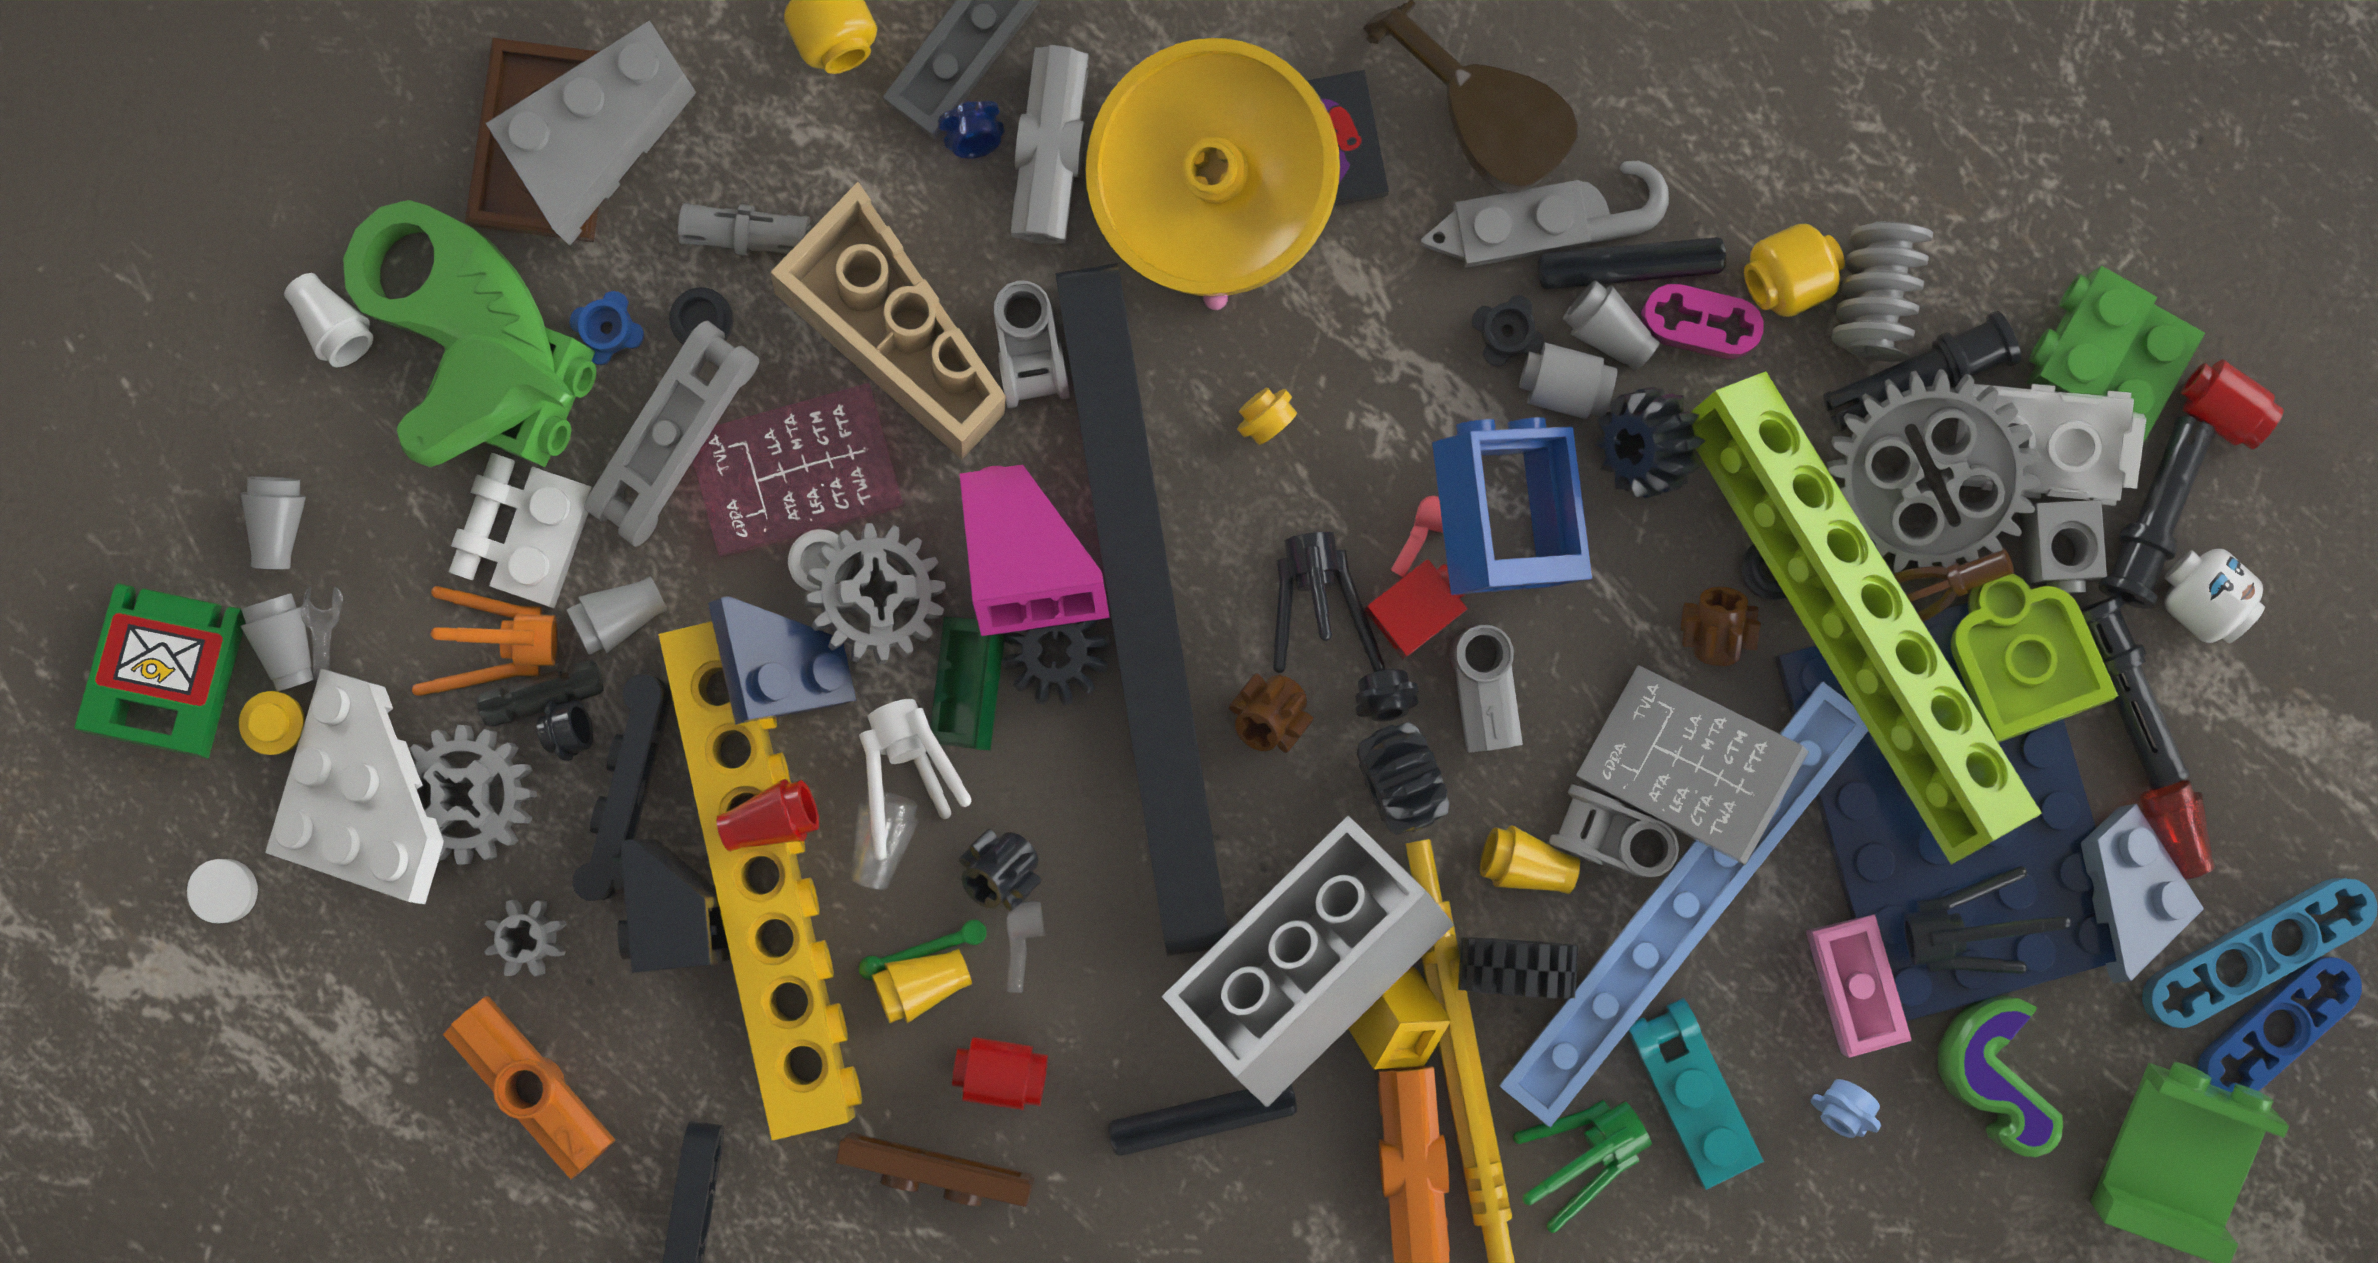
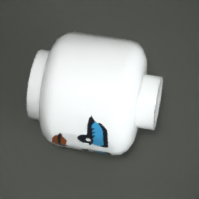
[2164,549,2265,643]

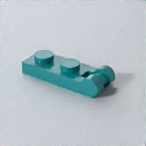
[1627,998,1764,1190]

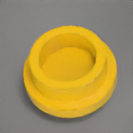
[1237,387,1297,445]
[239,691,305,755]

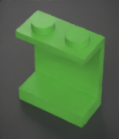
[2090,1062,2289,1263]

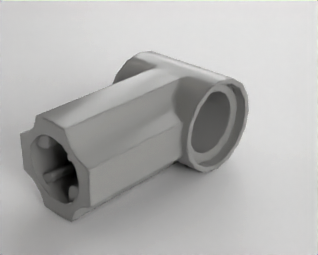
[1449,625,1523,753]

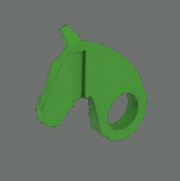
[343,200,574,467]

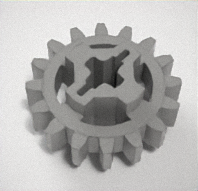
[804,523,946,664]
[409,725,537,864]

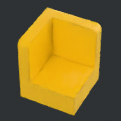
[1348,966,1451,1069]

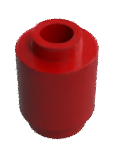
[2181,359,2284,450]
[952,1037,1048,1110]

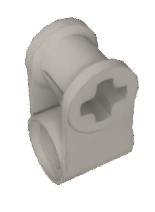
[994,281,1070,408]
[1548,784,1679,878]

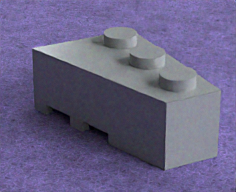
[486,20,696,246]

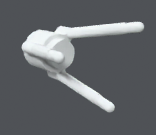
[859,699,971,860]

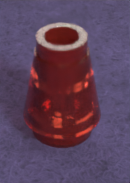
[2140,779,2215,880]

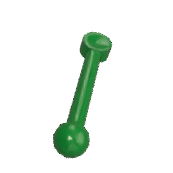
[858,920,987,981]

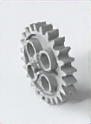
[1826,369,2041,579]

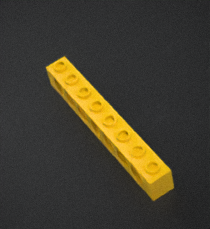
[658,621,862,1140]

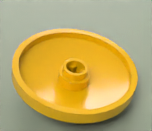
[1086,38,1340,297]

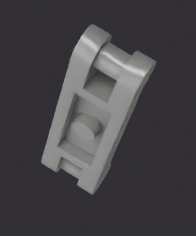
[584,321,759,547]

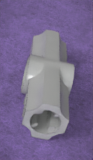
[1011,45,1089,245]

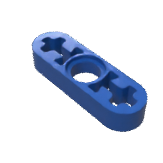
[2197,956,2362,1092]

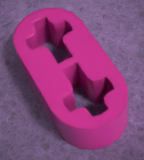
[1641,284,1764,359]

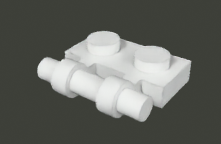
[449,453,593,608]

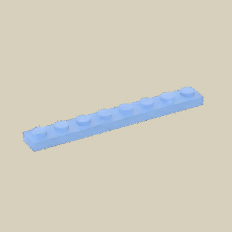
[1499,682,1868,1127]

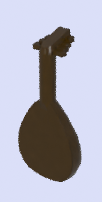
[1363,0,1578,193]

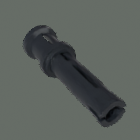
[1823,311,2021,431]
[2098,416,2216,609]
[2080,595,2190,790]

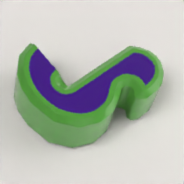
[1938,996,2063,1157]

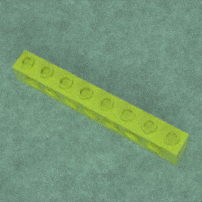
[1691,371,2042,865]

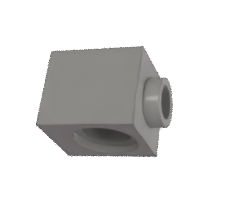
[2020,500,2107,595]

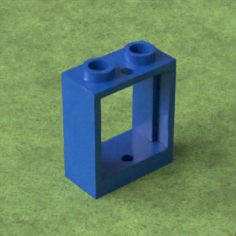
[1432,417,1592,595]

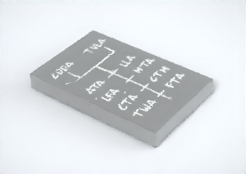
[1576,665,1809,865]

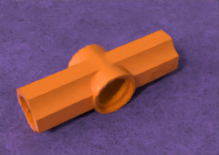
[443,996,616,1179]
[1377,1066,1450,1263]

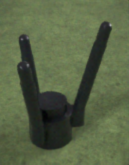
[1273,532,1385,673]
[1904,866,2071,974]

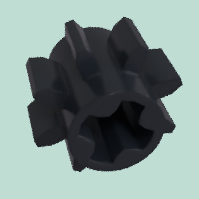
[959,829,1041,912]

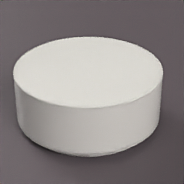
[788,529,854,593]
[187,859,258,923]

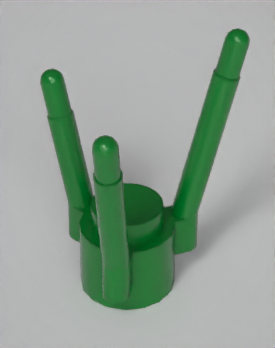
[1513,1099,1652,1233]

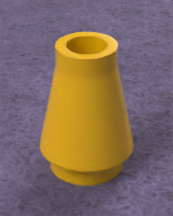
[1480,825,1580,894]
[872,949,972,1023]

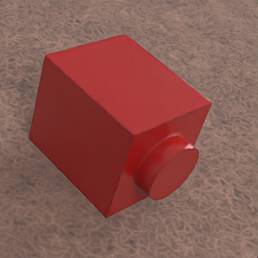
[1364,559,1468,660]

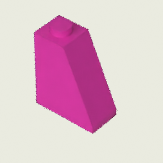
[959,464,1109,636]

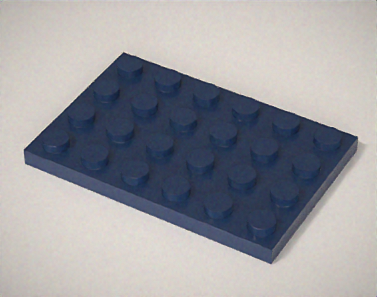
[1775,603,2117,1021]

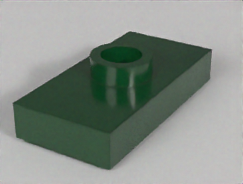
[930,616,1005,751]

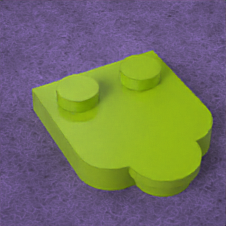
[1951,574,2118,743]

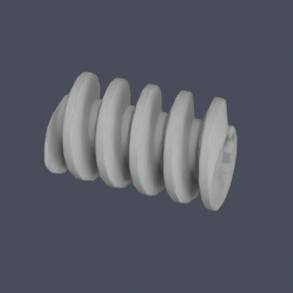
[1831,221,1933,362]

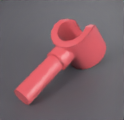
[1391,495,1443,577]

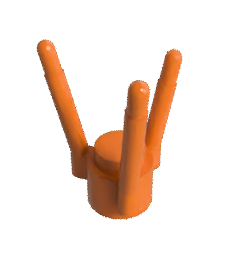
[412,586,558,696]

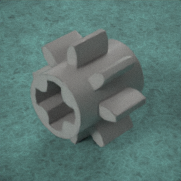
[484,900,567,977]

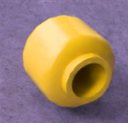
[784,0,877,74]
[1744,224,1845,317]

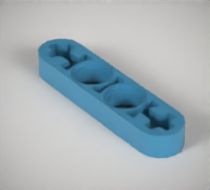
[2142,878,2378,1028]

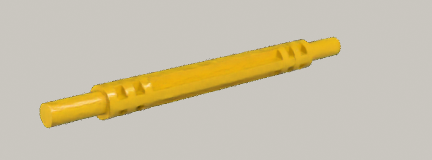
[1405,839,1515,1263]

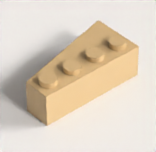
[770,182,1006,459]

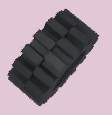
[1458,937,1578,998]

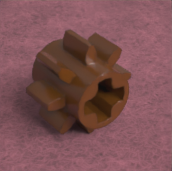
[1680,587,1761,666]
[1229,673,1314,753]

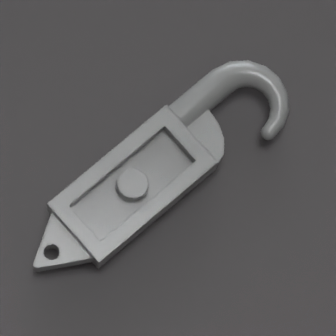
[1420,161,1669,268]

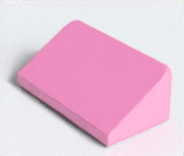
[1806,915,1912,1058]

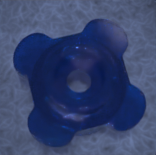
[938,101,1005,159]

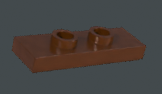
[835,1132,1035,1207]

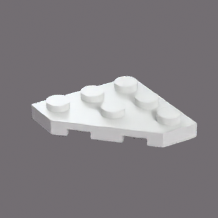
[265,669,444,904]

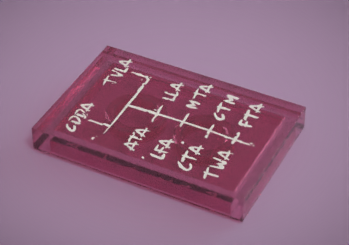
[693,383,904,557]

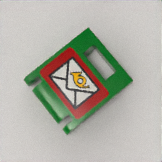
[74,583,246,759]

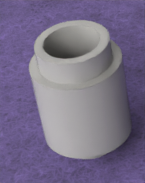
[1519,342,1617,419]

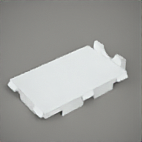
[1955,384,2146,506]

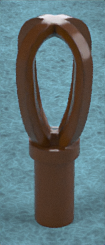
[1893,549,2014,622]

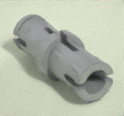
[678,203,811,256]

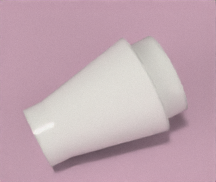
[284,273,373,367]

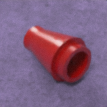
[716,779,819,852]

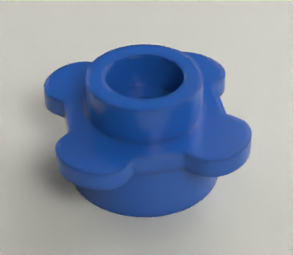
[570,291,644,365]

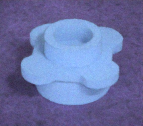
[1811,1079,1881,1138]

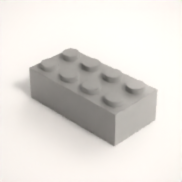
[1162,816,1454,1107]

